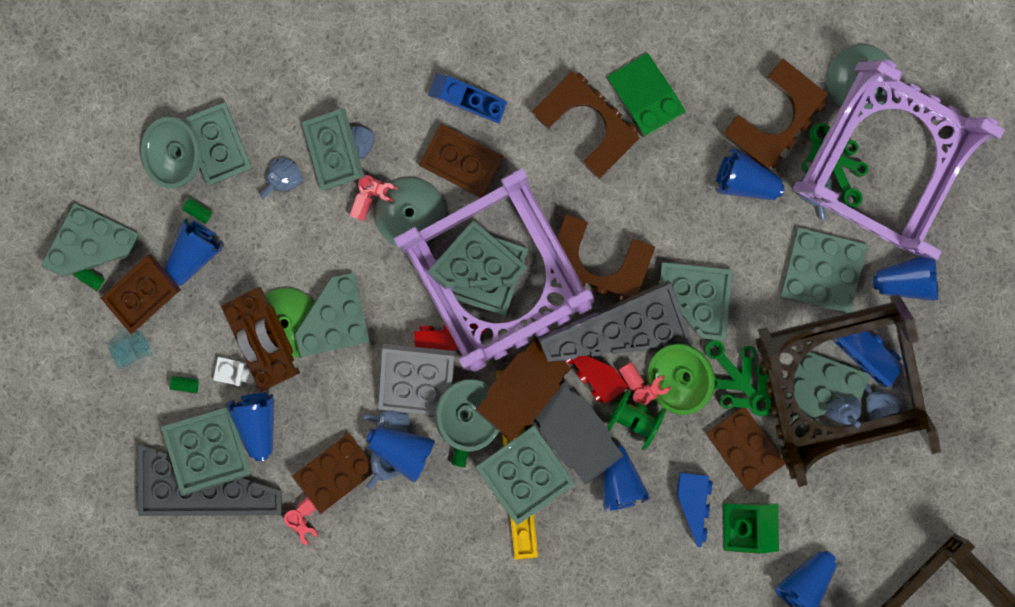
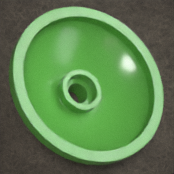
[265,288,314,358]
[648,344,715,415]

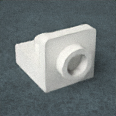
[213,357,249,386]

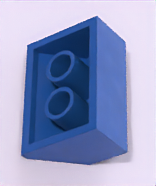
[832,331,904,388]

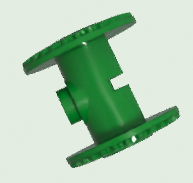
[606,389,666,450]

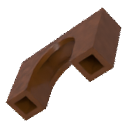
[722,59,828,169]
[532,71,640,180]
[551,214,656,301]

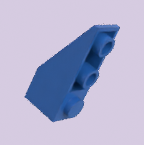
[428,74,507,124]
[676,471,713,547]

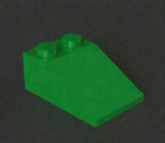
[607,53,686,138]

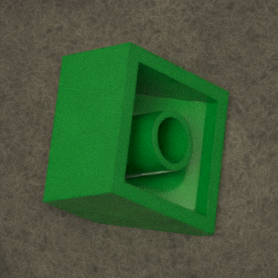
[723,503,779,554]

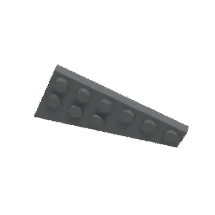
[538,280,693,362]
[138,444,282,516]

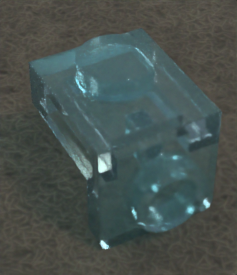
[108,333,152,370]

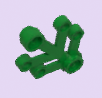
[802,123,869,209]
[705,340,773,416]

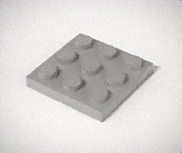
[378,344,455,415]

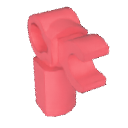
[349,175,398,221]
[618,362,672,406]
[284,497,318,545]

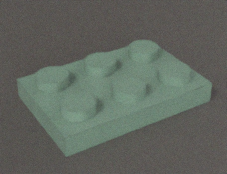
[182,102,253,186]
[302,108,365,191]

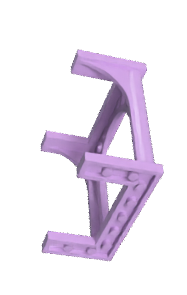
[792,59,1005,260]
[394,168,594,372]

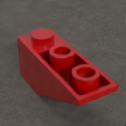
[414,324,486,351]
[566,355,628,404]

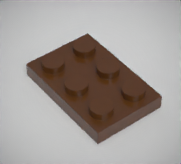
[419,123,504,198]
[101,253,181,334]
[705,408,785,491]
[291,433,373,514]

